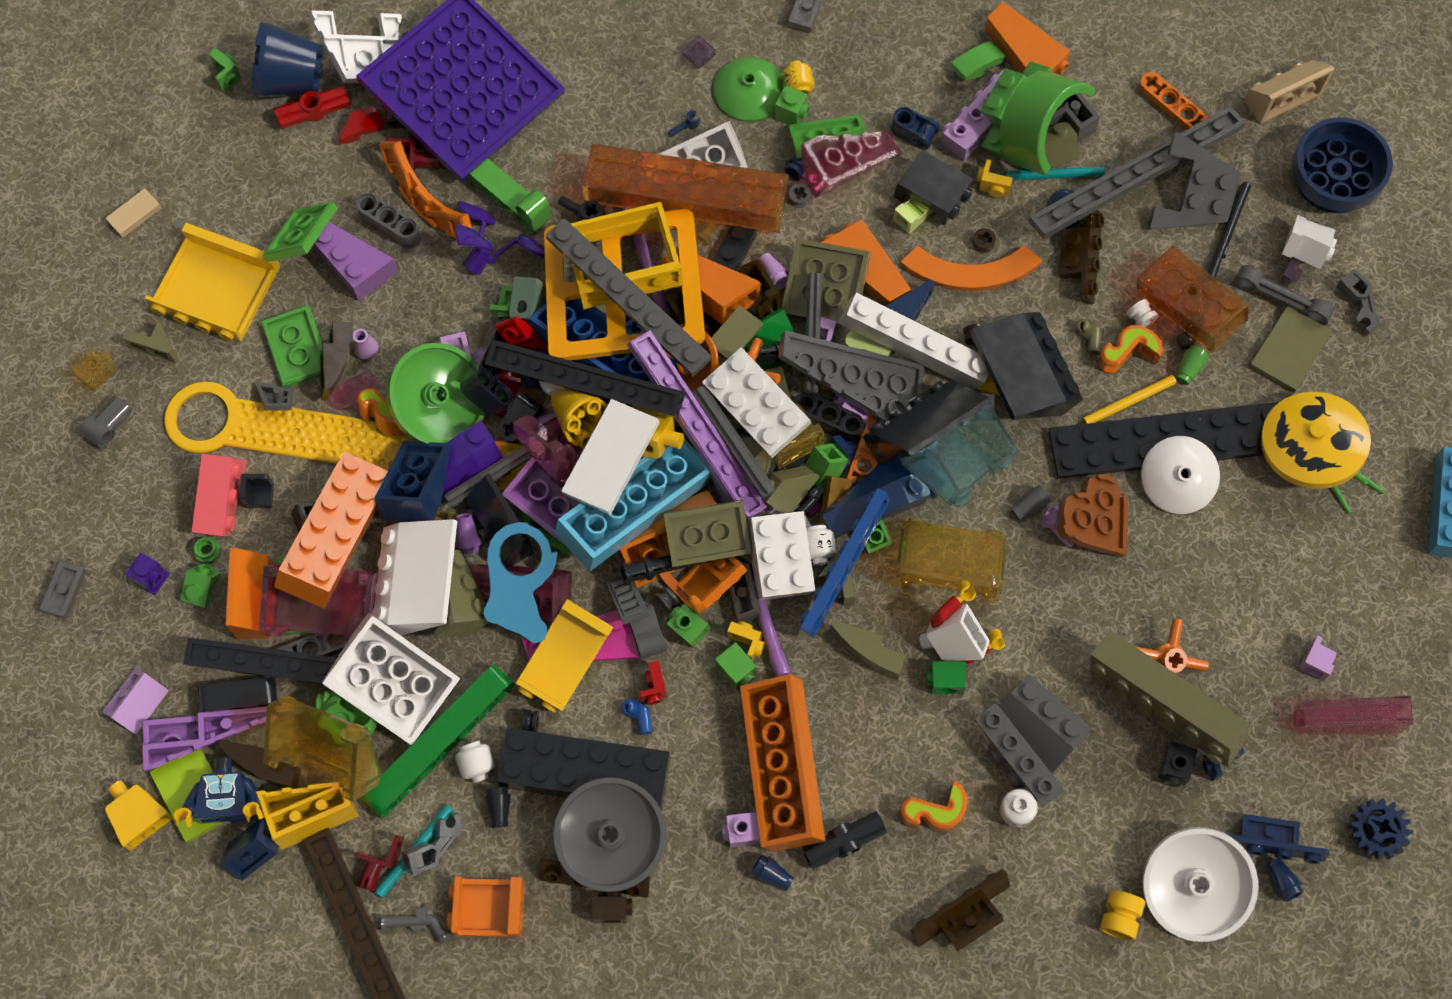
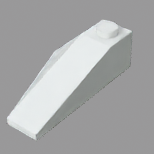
[638,121,748,186]

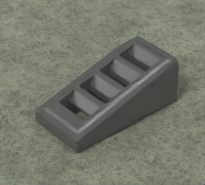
[606,576,649,624]

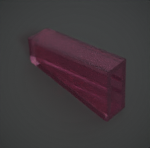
[1293,696,1413,735]

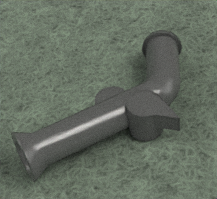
[381,903,450,943]

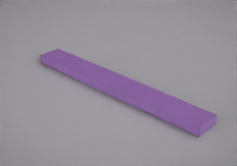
[627,330,767,521]

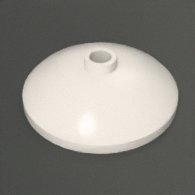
[1141,436,1220,514]

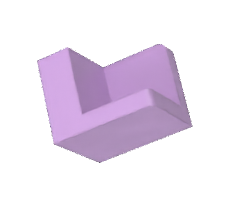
[1299,635,1337,681]

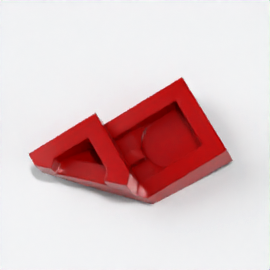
[338,106,384,144]

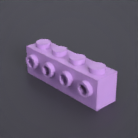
[941,71,1003,161]

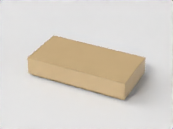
[105,188,162,238]

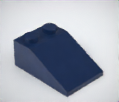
[374,441,451,522]

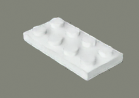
[702,347,811,458]

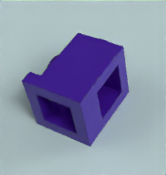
[125,552,170,595]

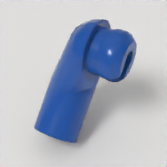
[622,699,653,735]

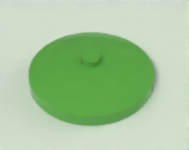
[386,343,485,444]

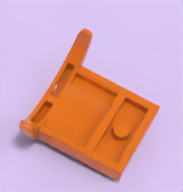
[659,557,748,615]

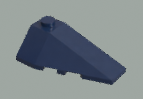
[821,458,931,538]

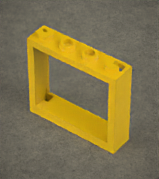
[571,202,684,309]

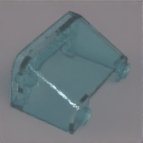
[899,403,1019,507]

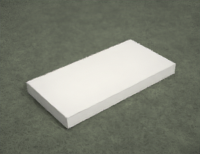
[561,399,660,515]

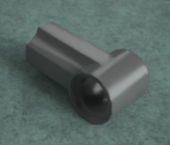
[79,396,132,448]

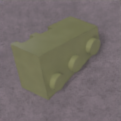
[434,550,488,639]

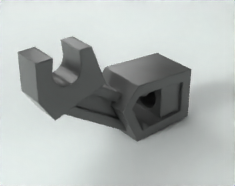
[1336,269,1380,336]
[401,813,463,874]

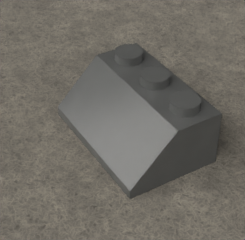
[1000,674,1091,774]

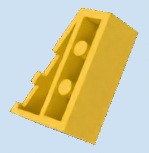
[256,781,359,850]

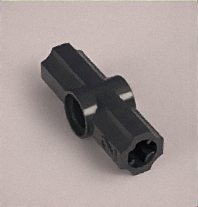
[802,811,887,870]

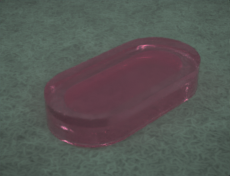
[330,372,380,411]

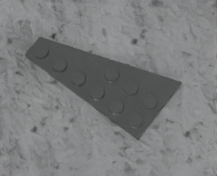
[779,331,924,422]

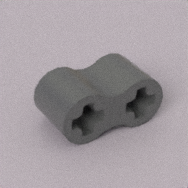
[630,604,667,659]

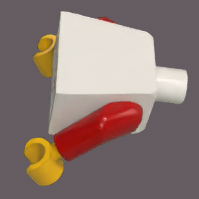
[920,580,1005,664]

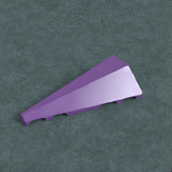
[142,705,282,772]

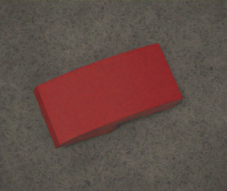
[495,316,548,351]

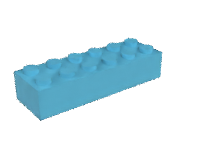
[555,438,712,572]

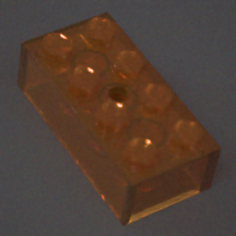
[1136,245,1249,353]

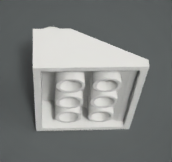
[372,519,457,635]
[322,613,460,745]

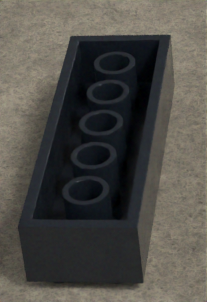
[497,728,671,811]

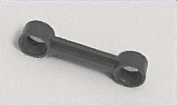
[1234,265,1334,326]

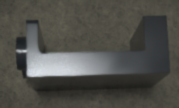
[893,150,973,226]

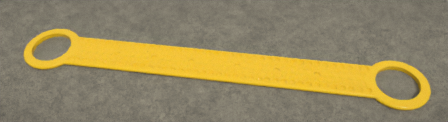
[164,382,692,498]

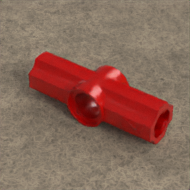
[274,85,351,129]

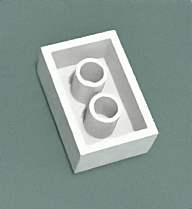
[747,511,815,601]

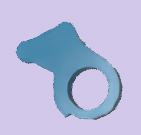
[484,522,557,643]

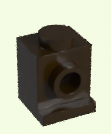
[592,891,633,923]

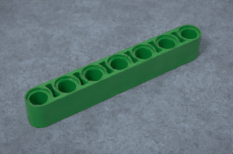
[361,665,515,819]

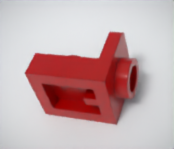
[639,660,667,705]

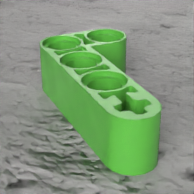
[467,158,552,234]

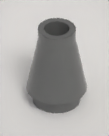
[1010,485,1051,520]

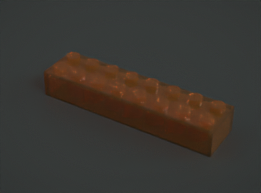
[582,143,789,233]

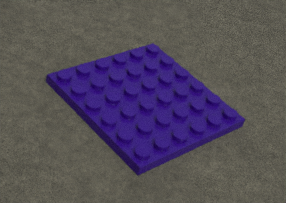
[356,0,565,182]

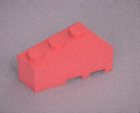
[192,454,247,536]

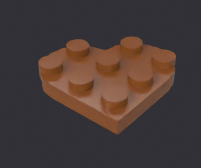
[1057,474,1128,558]

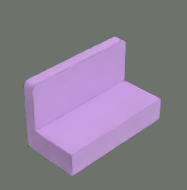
[102,668,168,734]

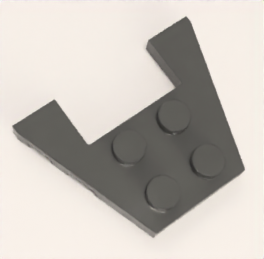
[1148,132,1241,229]

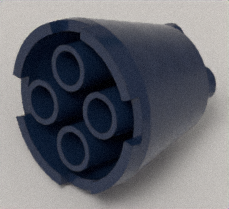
[252,22,324,97]

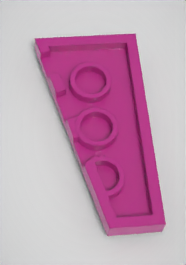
[522,610,640,661]

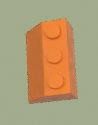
[226,548,277,640]

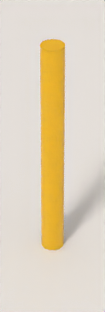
[1082,375,1177,424]

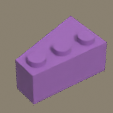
[313,222,398,300]

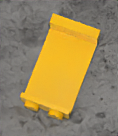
[516,599,613,713]

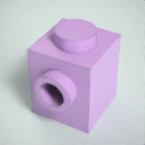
[722,812,761,848]

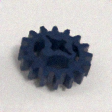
[1348,798,1413,860]

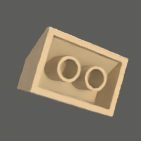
[1245,60,1335,124]

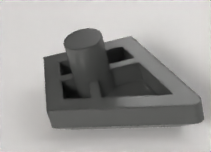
[255,382,293,411]

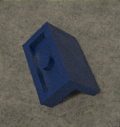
[220,817,280,881]

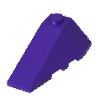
[443,421,511,495]

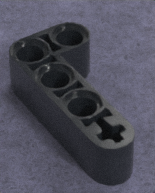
[460,317,513,416]

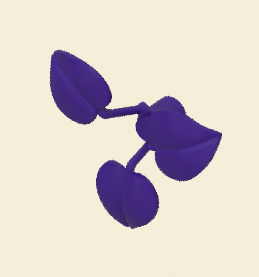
[455,201,545,275]

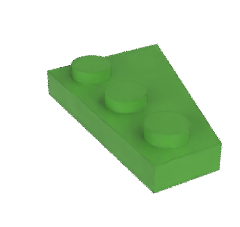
[789,115,866,158]

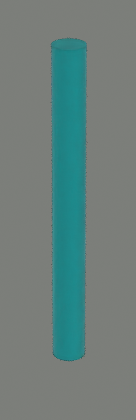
[1005,166,1105,180]
[374,804,455,898]

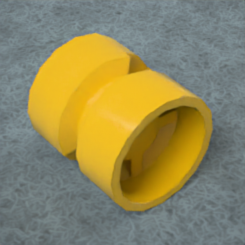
[1100,890,1146,941]

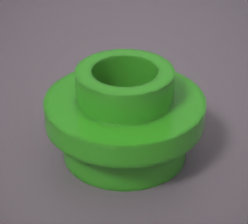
[193,537,220,563]

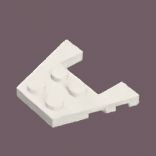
[309,10,401,83]

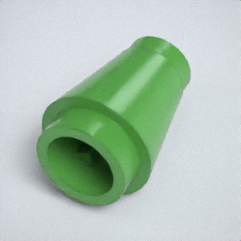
[1175,345,1209,385]

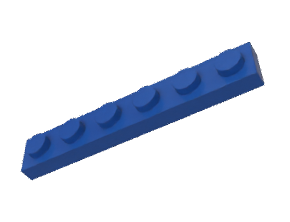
[800,488,890,639]

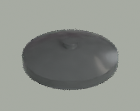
[554,778,667,892]

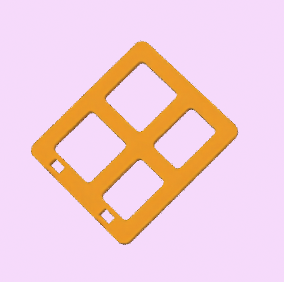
[544,209,705,360]

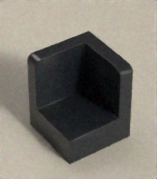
[240,474,274,508]

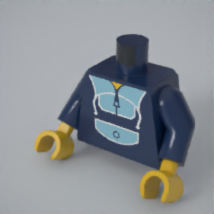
[174,758,263,827]

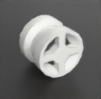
[1126,299,1159,327]

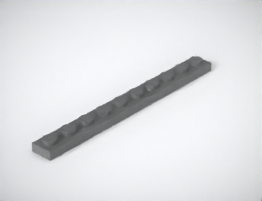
[1029,106,1246,240]

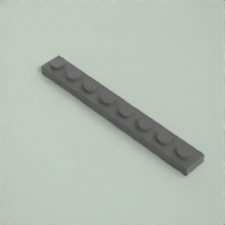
[546,218,712,377]

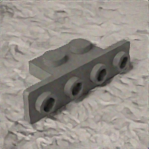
[975,704,1064,807]

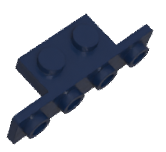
[1227,814,1329,864]

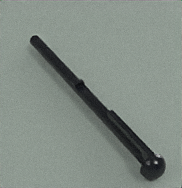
[1176,182,1251,349]

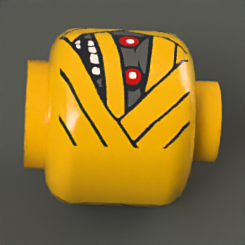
[781,61,815,96]

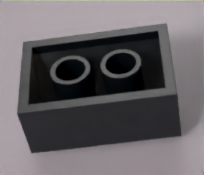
[465,473,534,569]

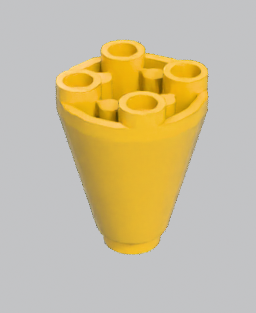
[551,388,608,449]

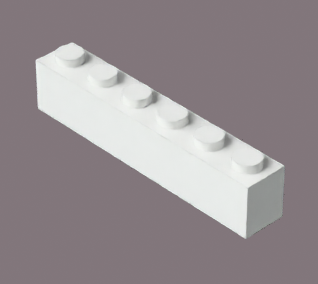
[838,292,989,390]

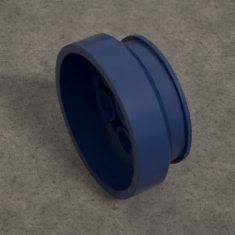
[1292,117,1393,213]

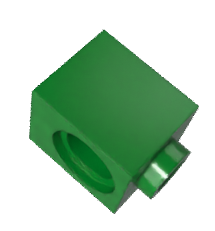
[926,661,966,694]

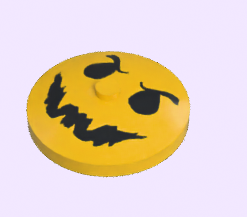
[1261,392,1371,489]

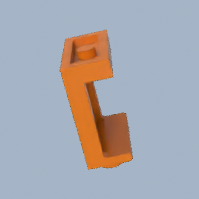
[447,876,525,938]

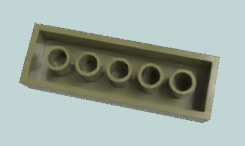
[1090,630,1250,768]

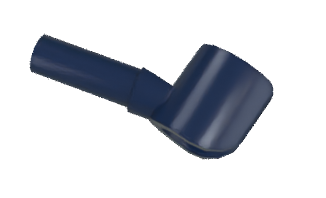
[668,110,701,137]

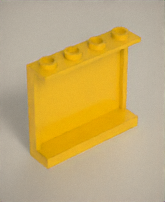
[145,223,281,342]

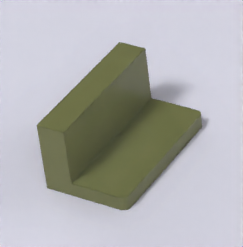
[712,305,763,360]

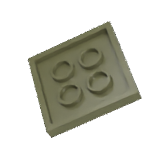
[782,238,871,325]

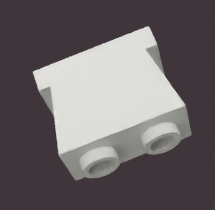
[1282,215,1337,269]

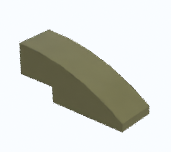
[830,619,906,681]

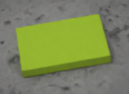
[150,749,224,843]

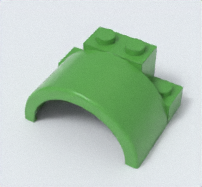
[980,61,1095,175]

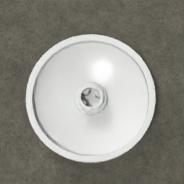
[1142,827,1258,942]

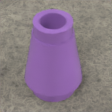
[455,513,481,554]

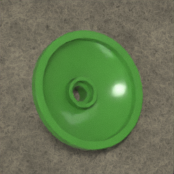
[713,57,784,122]

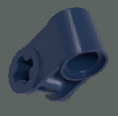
[891,107,940,150]

